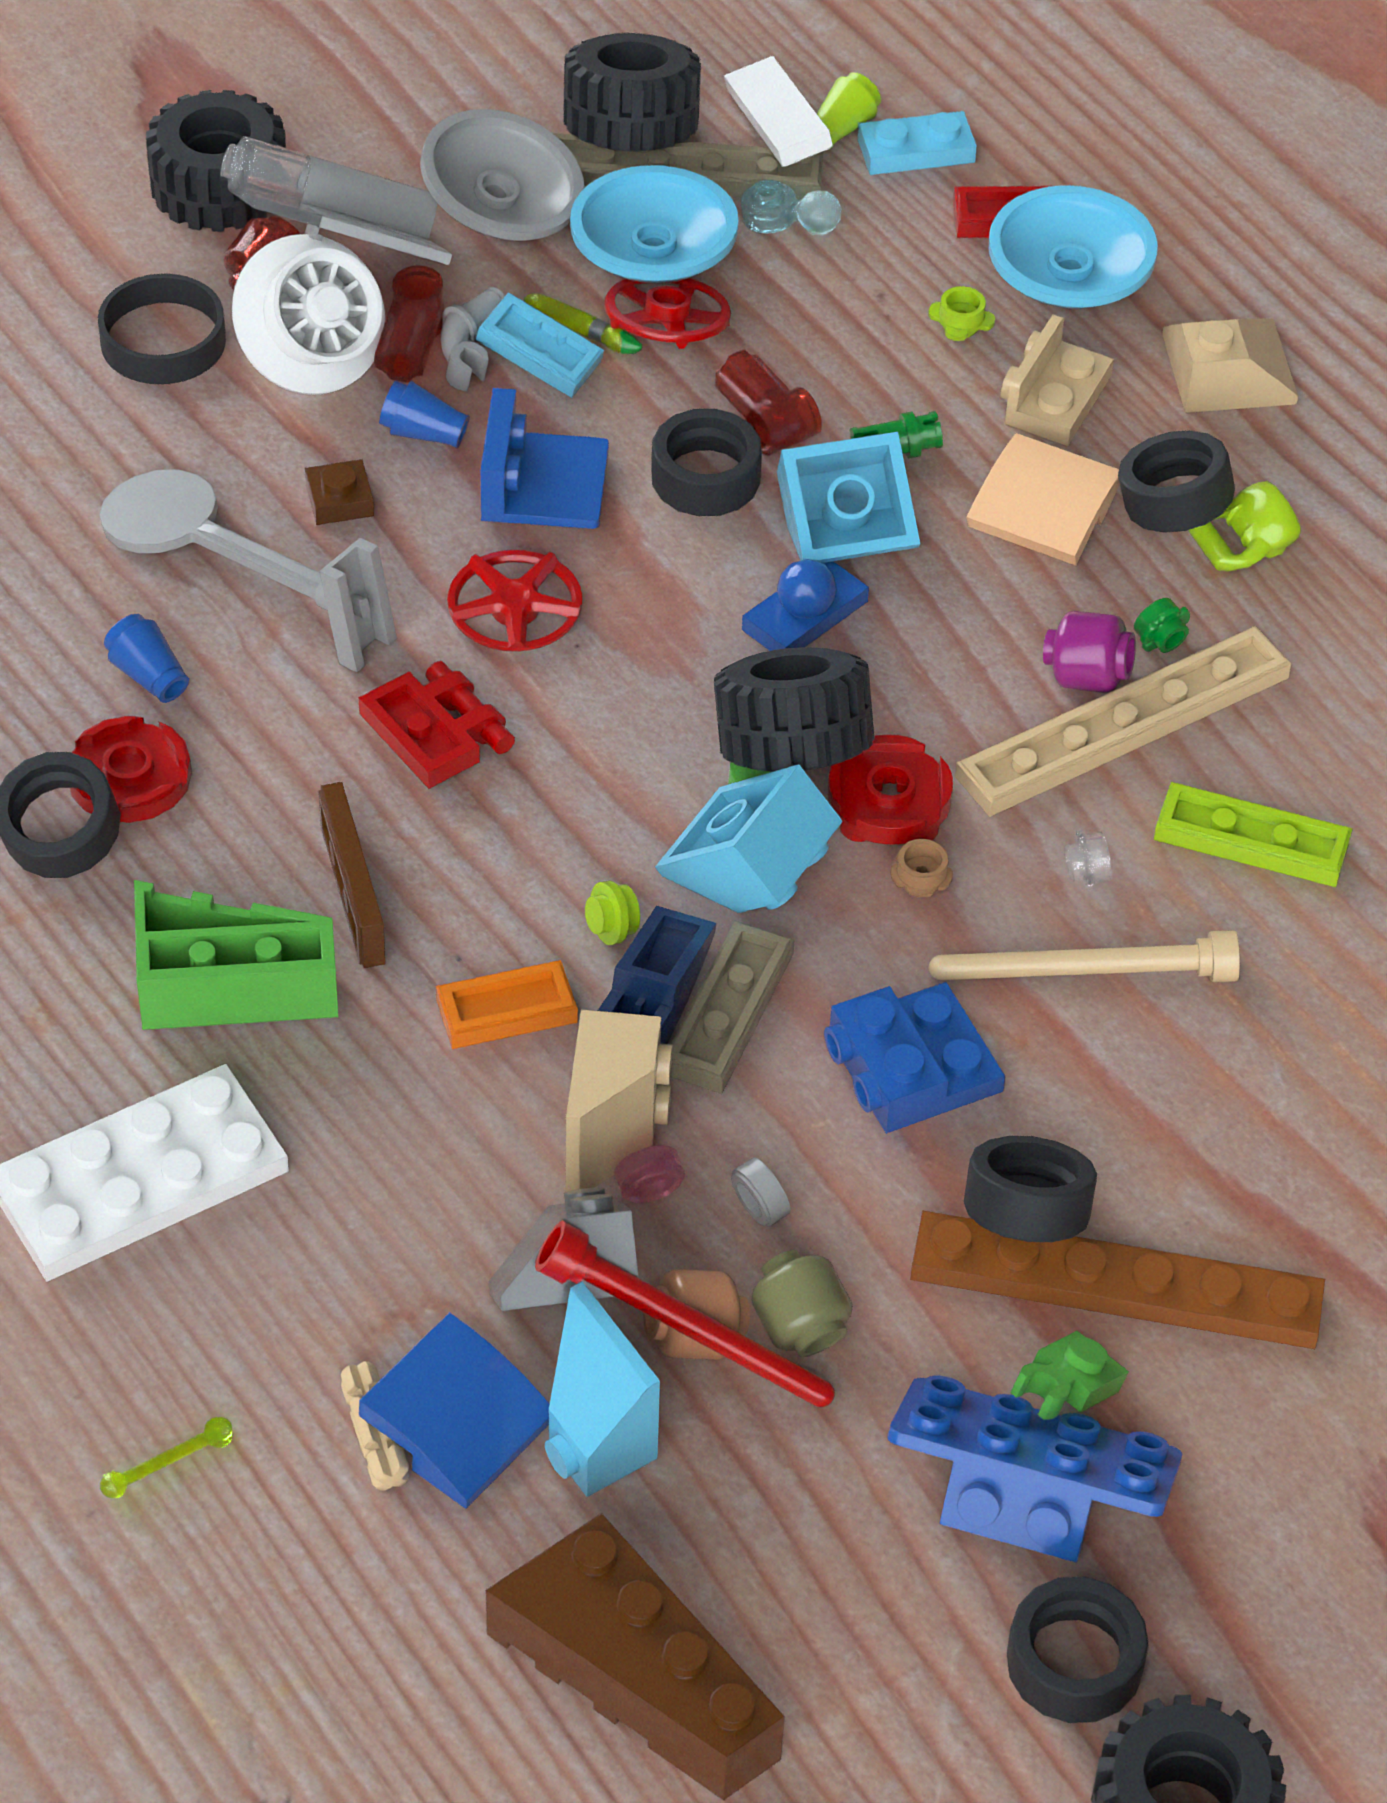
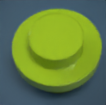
[585,880,640,945]

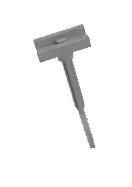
[99,470,397,672]

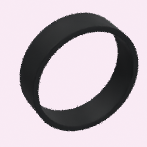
[98,273,226,385]

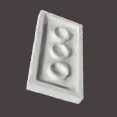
[0,1064,289,1282]

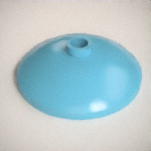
[570,165,738,283]
[989,185,1158,309]

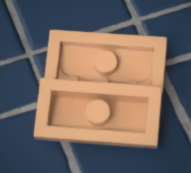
[967,433,1120,565]

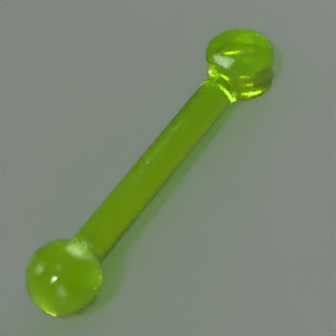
[99,1417,232,1499]

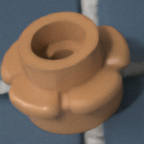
[890,839,953,897]

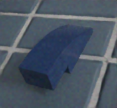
[598,906,717,1044]

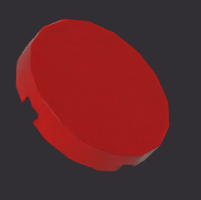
[70,716,192,823]

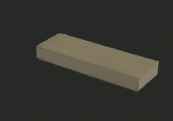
[670,920,794,1094]

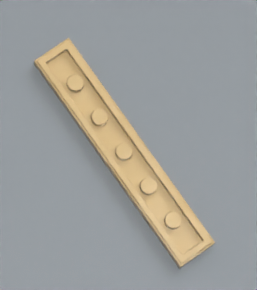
[955,626,1291,817]

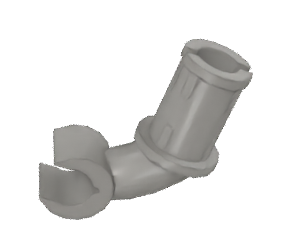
[440,287,505,392]

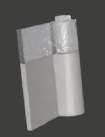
[221,136,452,265]

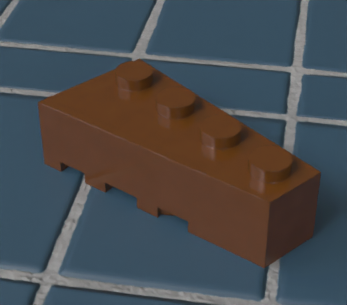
[486,1513,785,1800]

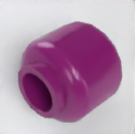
[1043,611,1136,693]

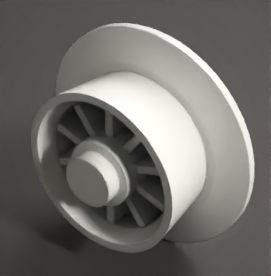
[232,234,385,395]

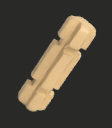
[340,1361,409,1491]

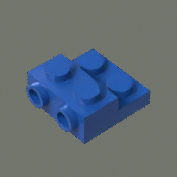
[824,982,1005,1134]

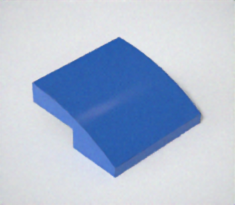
[359,1312,550,1509]

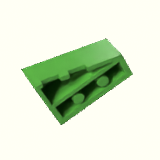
[134,880,339,1030]

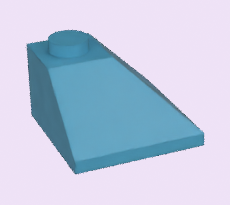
[545,1281,660,1497]

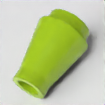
[816,72,881,150]

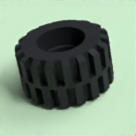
[563,33,701,151]
[146,90,288,232]
[714,647,875,772]
[1091,1695,1286,1803]

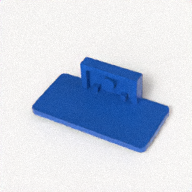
[888,1376,1183,1563]

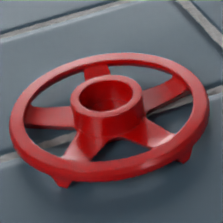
[604,278,731,349]
[447,550,582,652]

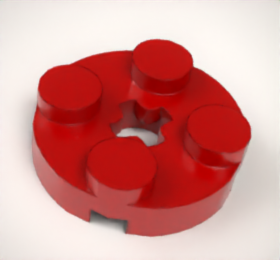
[827,734,953,845]

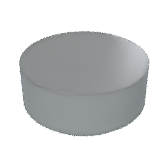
[731,1157,791,1227]

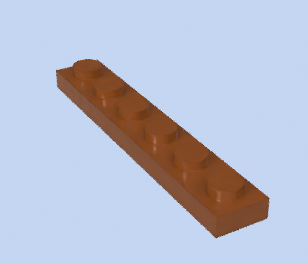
[910,1210,1325,1349]

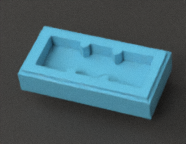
[476,292,604,398]

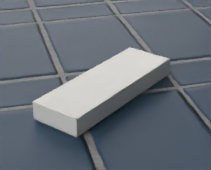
[724,56,833,166]

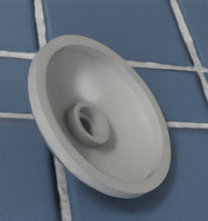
[420,109,584,241]

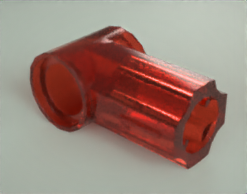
[374,265,444,383]
[715,349,822,456]

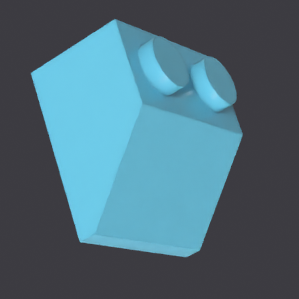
[777,432,920,563]
[655,764,843,913]

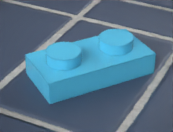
[858,111,977,175]

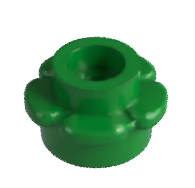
[1134,598,1190,653]

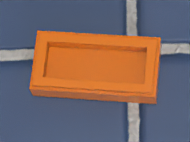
[436,960,578,1049]

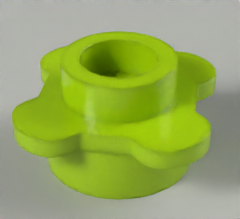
[928,286,995,341]

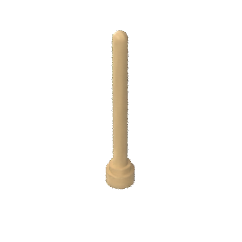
[929,930,1240,982]

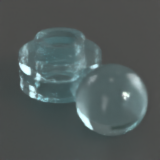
[740,180,841,235]

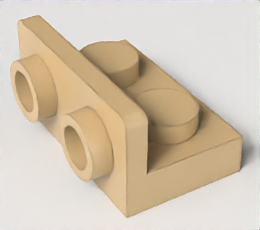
[1001,314,1114,446]

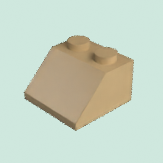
[566,1010,673,1192]

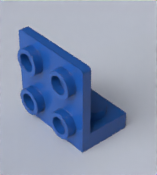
[480,388,609,529]

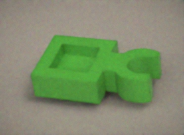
[1010,1331,1129,1420]

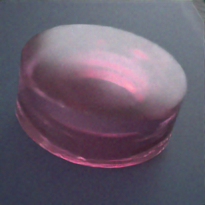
[614,1145,685,1203]

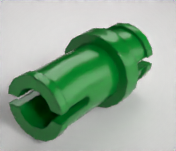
[849,411,943,459]

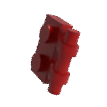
[358,661,515,789]

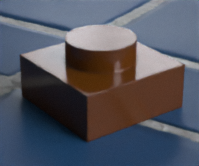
[305,459,374,525]

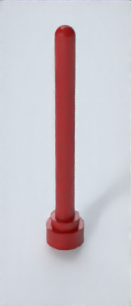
[535,1221,835,1407]

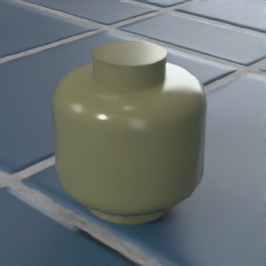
[751,1250,853,1357]

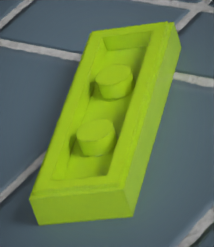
[1154,782,1353,887]

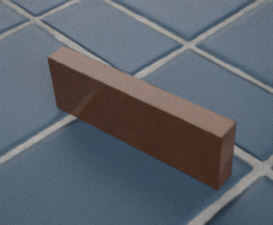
[318,782,386,968]

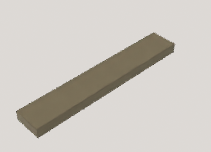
[553,133,823,202]

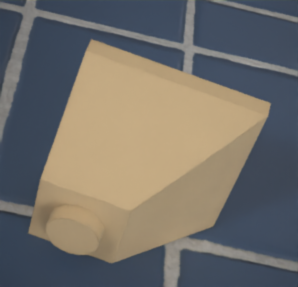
[1162,318,1298,413]

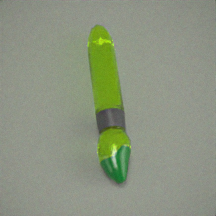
[524,293,642,354]

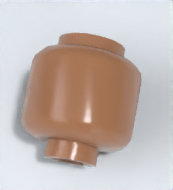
[643,1269,750,1360]

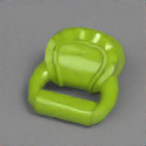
[1189,481,1301,571]

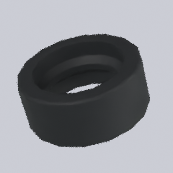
[651,408,762,516]
[1118,430,1235,533]
[0,752,121,878]
[963,1136,1097,1242]
[1006,1576,1149,1723]

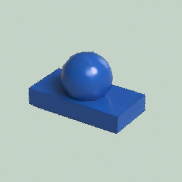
[742,559,869,651]

